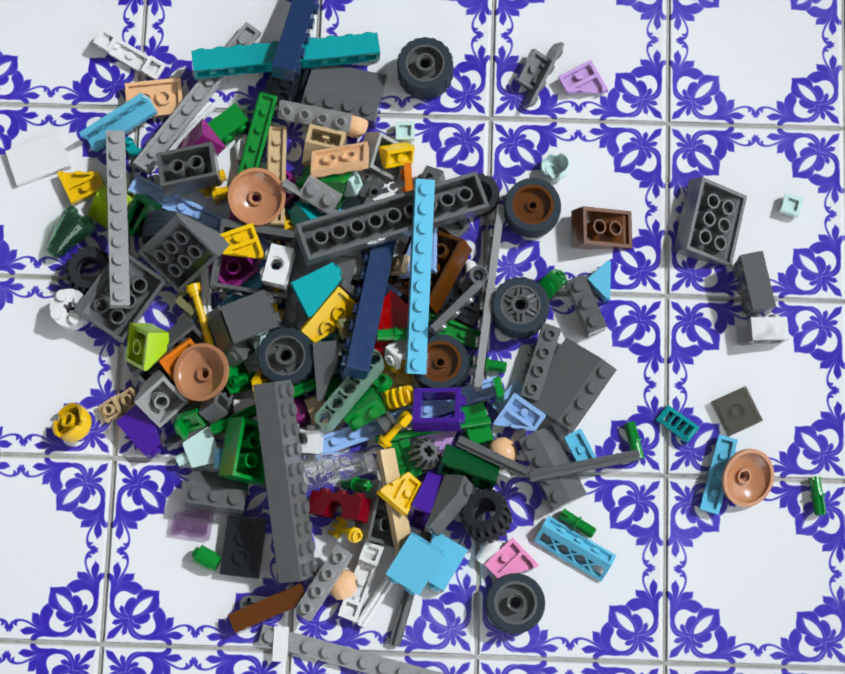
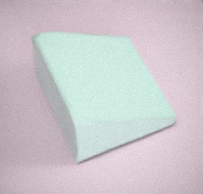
[344,171,363,197]

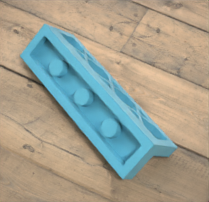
[79,93,158,152]
[533,515,616,582]

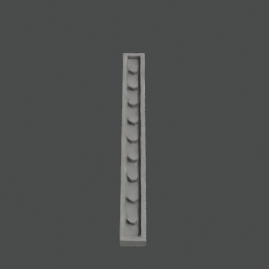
[133,22,261,175]
[106,130,130,308]
[470,204,504,392]
[258,624,444,674]

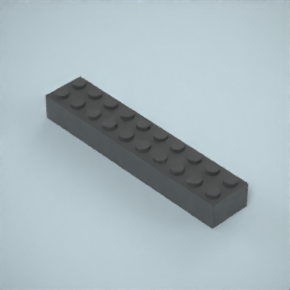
[293,171,489,266]
[253,379,318,583]

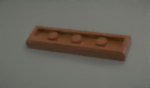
[228,583,305,633]

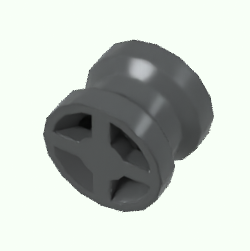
[375,410,397,435]

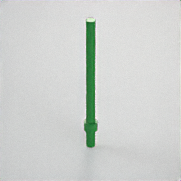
[375,417,491,443]

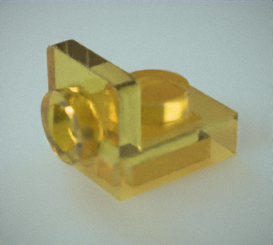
[385,369,413,389]

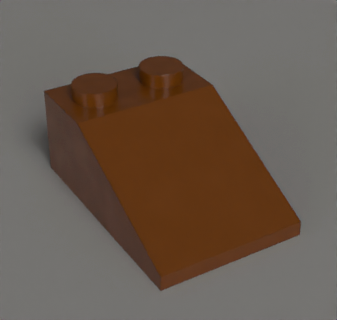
[571,206,632,249]

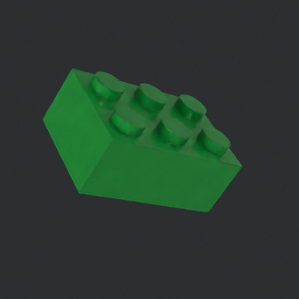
[218,417,265,485]

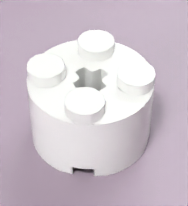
[50,289,89,331]

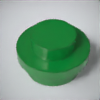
[373,374,392,393]

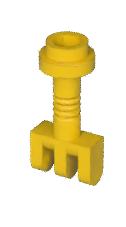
[377,410,412,449]
[328,516,363,543]

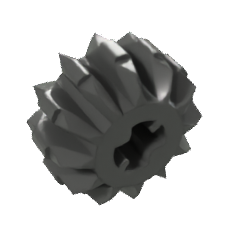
[407,437,442,471]

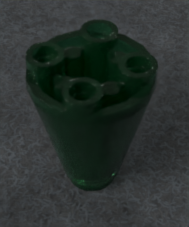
[46,204,96,258]

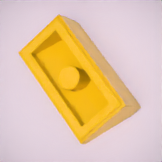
[379,142,415,169]

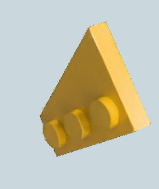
[299,286,357,342]

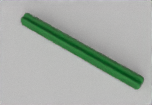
[210,377,316,435]

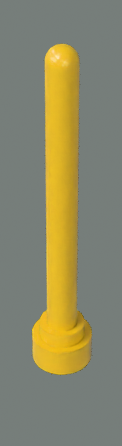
[185,282,214,345]

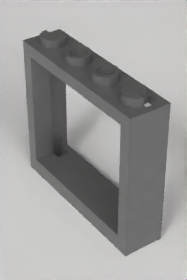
[210,219,297,304]

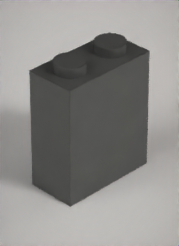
[220,290,281,344]

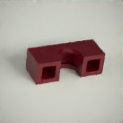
[309,488,372,523]

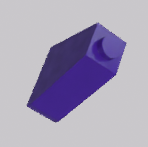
[116,405,163,459]
[408,469,444,531]

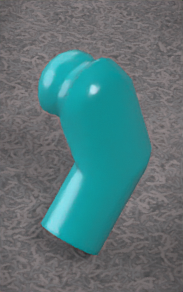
[125,137,144,157]

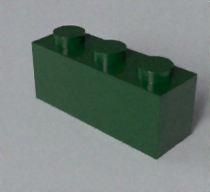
[436,444,500,491]

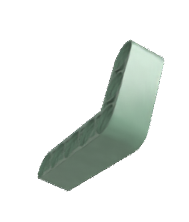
[315,332,385,433]

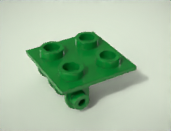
[225,362,256,395]

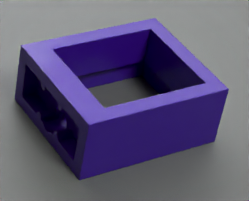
[412,387,466,432]

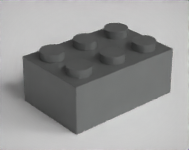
[156,142,222,197]
[732,251,776,319]

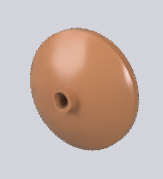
[228,168,286,226]
[174,343,229,402]
[721,448,774,507]

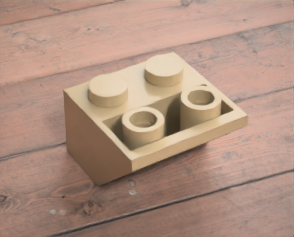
[302,124,348,166]

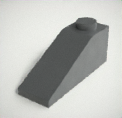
[205,305,255,369]
[313,341,342,402]
[198,386,234,424]
[426,475,473,536]

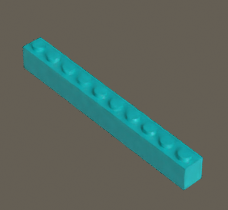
[191,32,380,79]

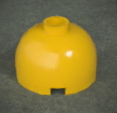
[53,402,92,442]

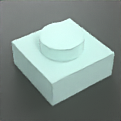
[396,121,415,142]
[779,193,804,218]

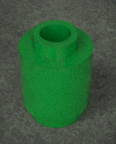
[191,545,222,572]

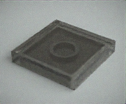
[710,386,763,437]

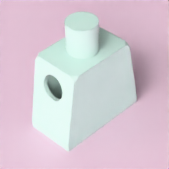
[175,427,219,470]

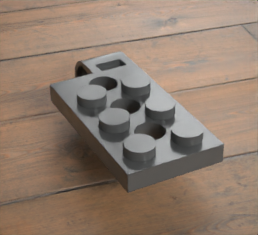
[428,265,488,336]

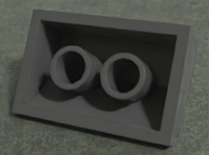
[185,470,249,516]
[354,481,394,548]

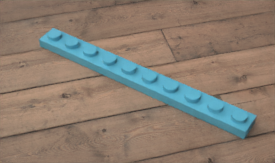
[405,179,435,374]

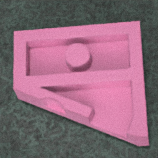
[484,538,539,579]

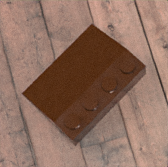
[388,231,472,314]

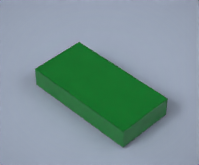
[491,376,505,403]

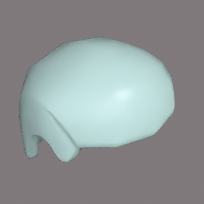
[540,152,570,181]

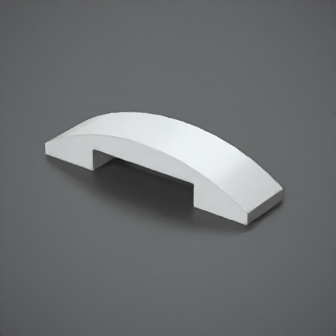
[93,27,167,80]
[338,541,384,622]

